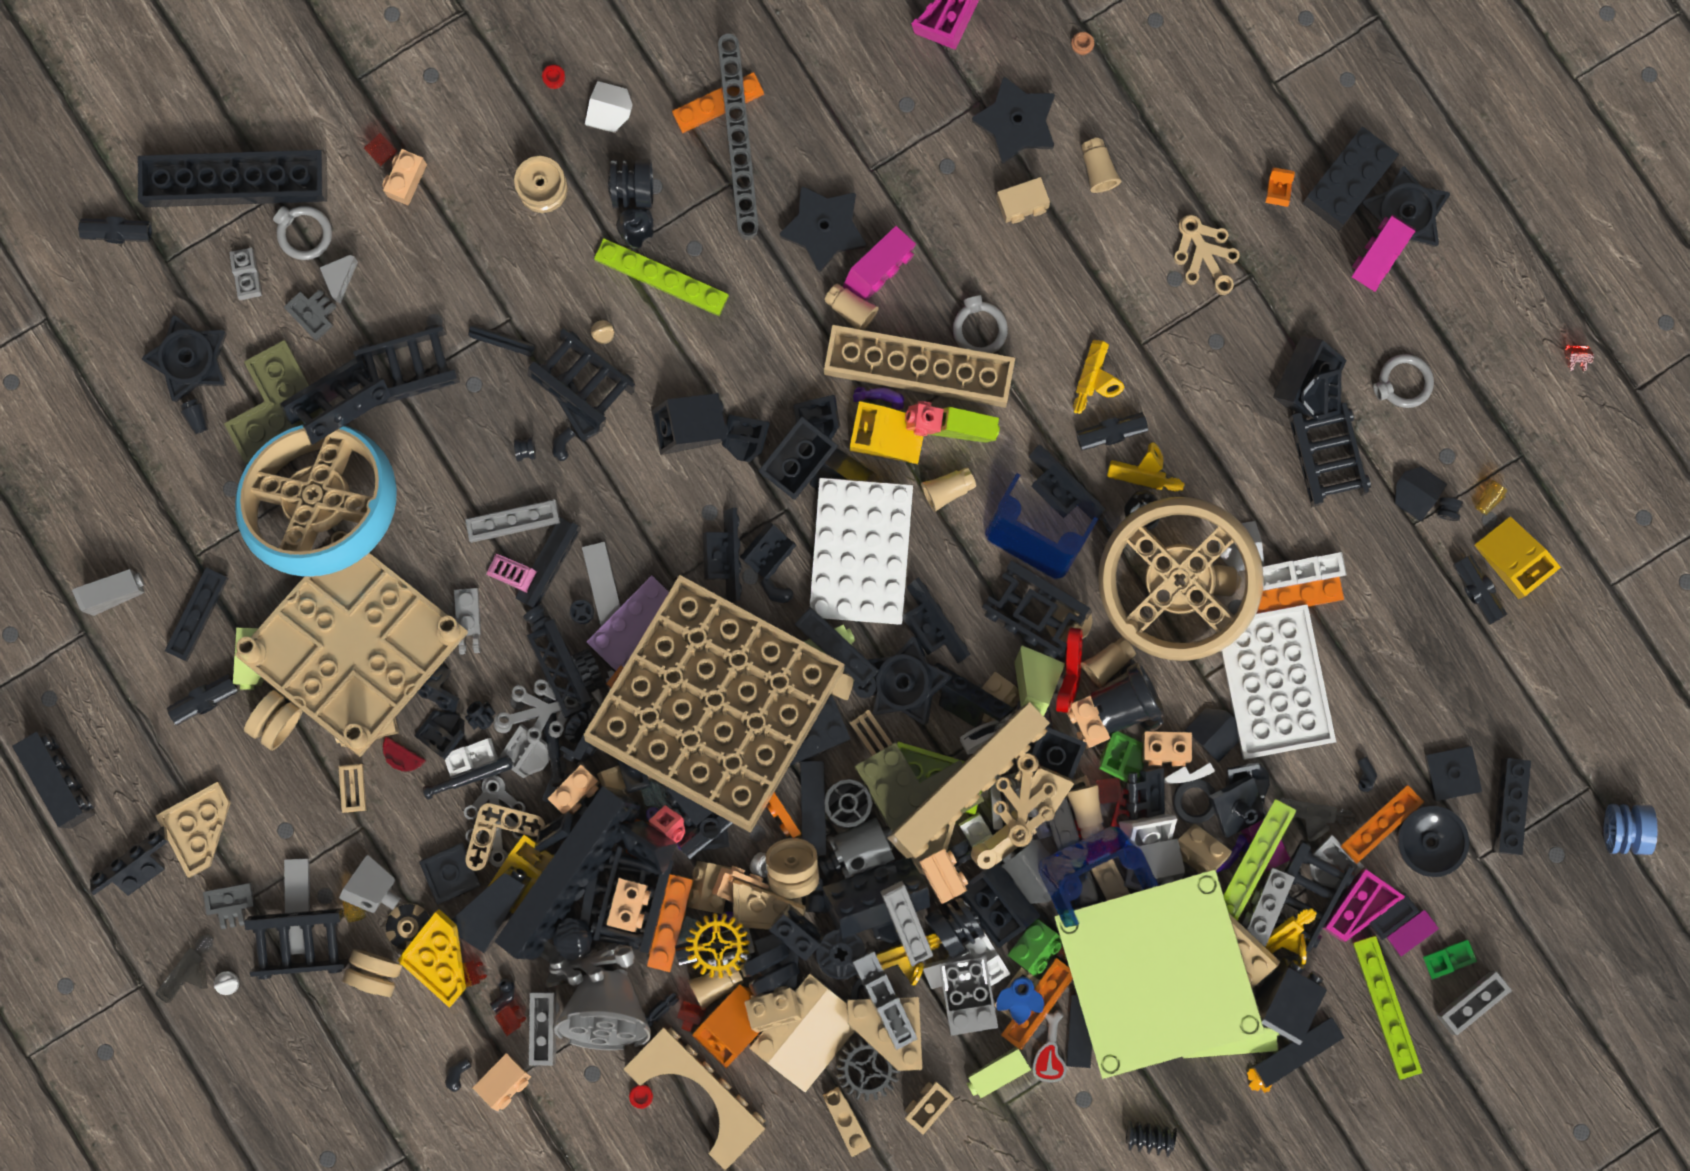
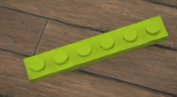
[594,239,729,316]
[1223,798,1297,920]
[1352,936,1423,1080]

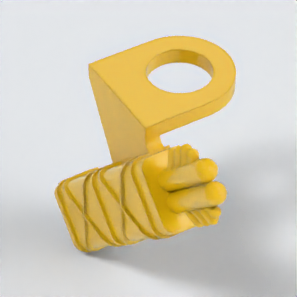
[1073,340,1124,414]
[1107,442,1185,492]
[1265,908,1317,965]
[875,933,942,985]

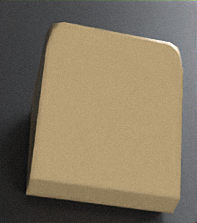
[831,674,854,700]

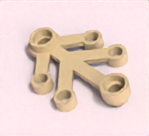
[1174,215,1240,295]
[993,754,1058,847]

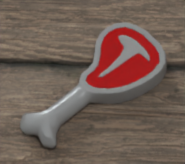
[1032,1010,1067,1083]

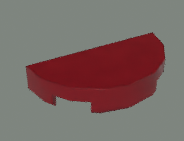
[383,736,427,772]

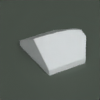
[585,81,633,133]

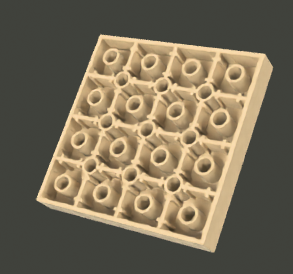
[584,575,844,833]

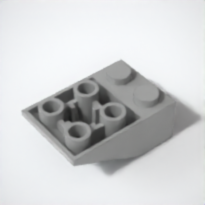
[939,957,998,1036]

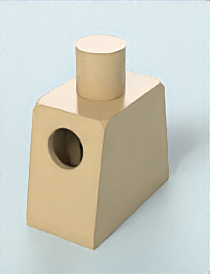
[1014,765,1074,818]

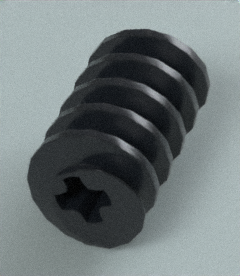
[1125,1120,1177,1157]

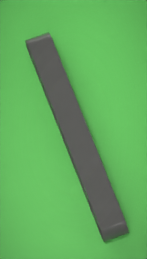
[718,33,758,240]

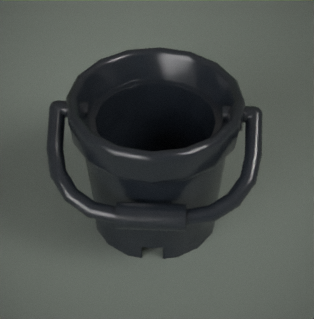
[1090,658,1165,734]

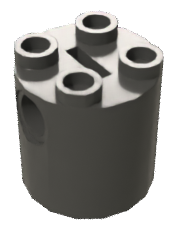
[825,779,872,828]
[828,817,895,879]
[1001,837,1068,904]

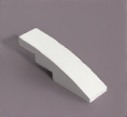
[1263,552,1347,591]

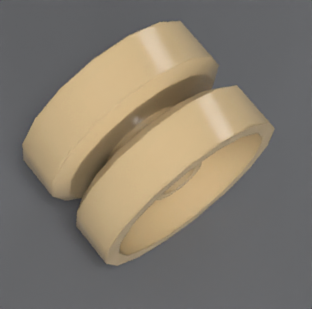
[514,156,568,213]
[244,690,302,751]
[765,838,819,898]
[342,949,403,997]

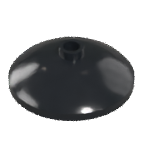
[1398,806,1469,877]

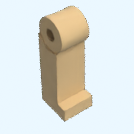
[971,809,1037,869]
[823,1087,871,1157]

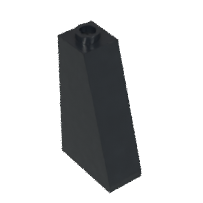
[451,866,531,953]

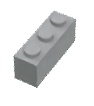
[1436,971,1512,1036]
[529,992,557,1066]

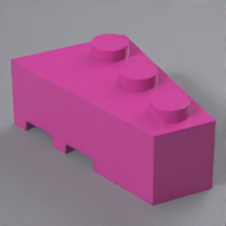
[911,0,979,50]
[1352,214,1416,292]
[842,226,916,301]
[1323,869,1405,942]

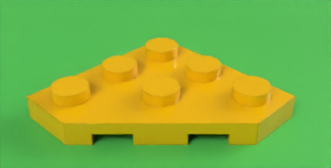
[397,909,466,1008]

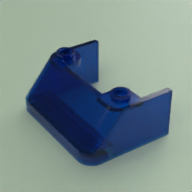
[985,473,1098,579]
[1038,826,1158,928]

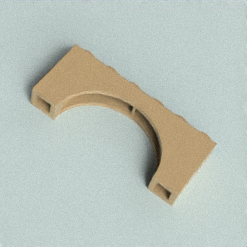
[624,1027,766,1170]

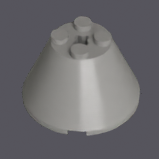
[554,967,651,1050]

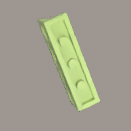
[1182,1027,1279,1058]

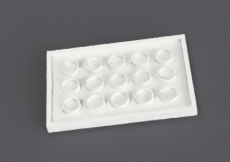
[810,478,913,625]
[1221,604,1336,760]

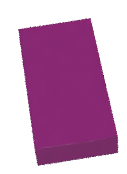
[1386,910,1439,957]

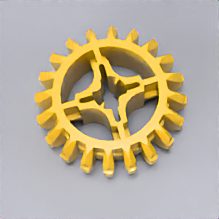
[686,913,750,978]

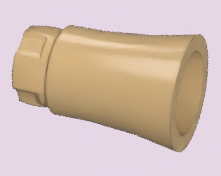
[1082,138,1121,193]
[825,284,879,330]
[921,467,976,512]
[1081,637,1136,688]
[1067,784,1104,839]
[688,966,744,1010]

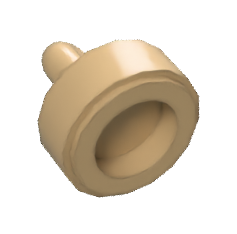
[591,320,615,344]

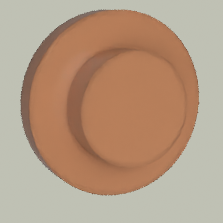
[1071,32,1094,55]

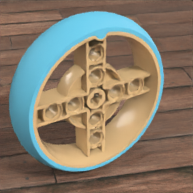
[235,425,397,577]

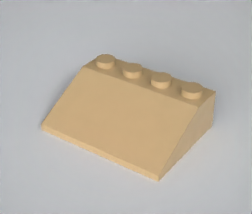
[750,973,855,1092]

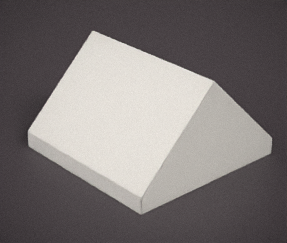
[1119,814,1177,858]

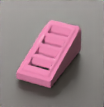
[486,554,537,593]

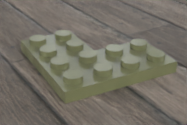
[224,340,324,465]
[854,743,984,832]

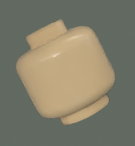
[1213,565,1241,596]

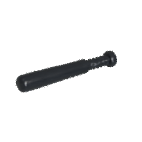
[541,696,565,787]
[423,756,513,800]

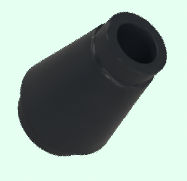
[180,399,208,435]

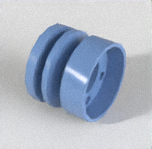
[1604,804,1657,855]

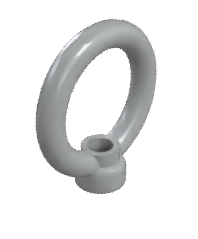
[273,206,332,260]
[953,295,1008,354]
[1373,354,1434,408]

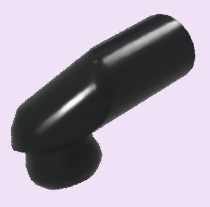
[490,978,515,1013]

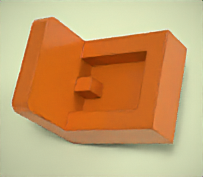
[1265,167,1295,207]

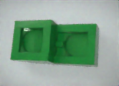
[1423,939,1478,979]

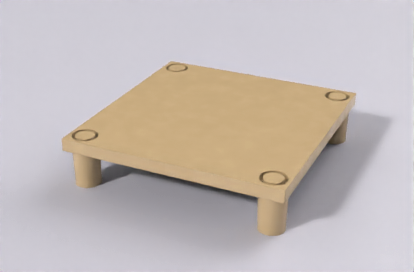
[235,531,468,757]

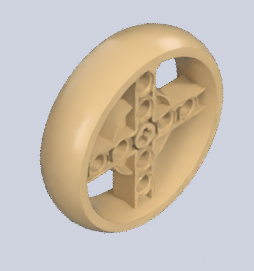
[1098,497,1264,661]

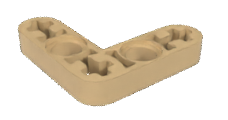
[466,803,546,871]

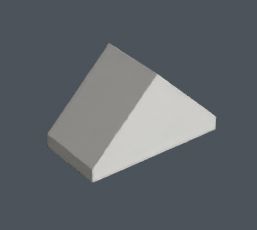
[320,255,358,304]

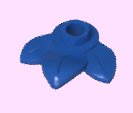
[996,977,1044,1025]

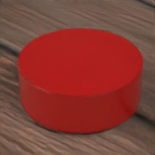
[542,65,565,89]
[629,1084,653,1109]

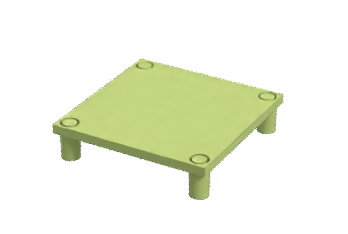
[1054,870,1265,1079]

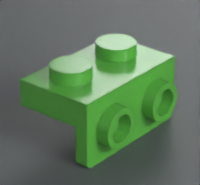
[1008,919,1062,977]

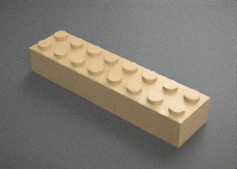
[824,325,1015,408]
[887,702,1049,858]

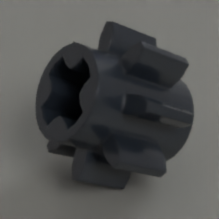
[465,701,496,730]

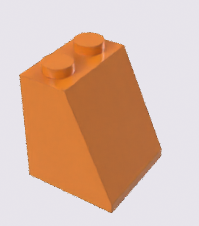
[692,984,761,1068]

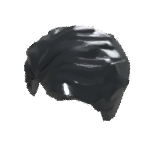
[616,208,654,249]

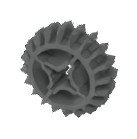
[836,1037,900,1101]

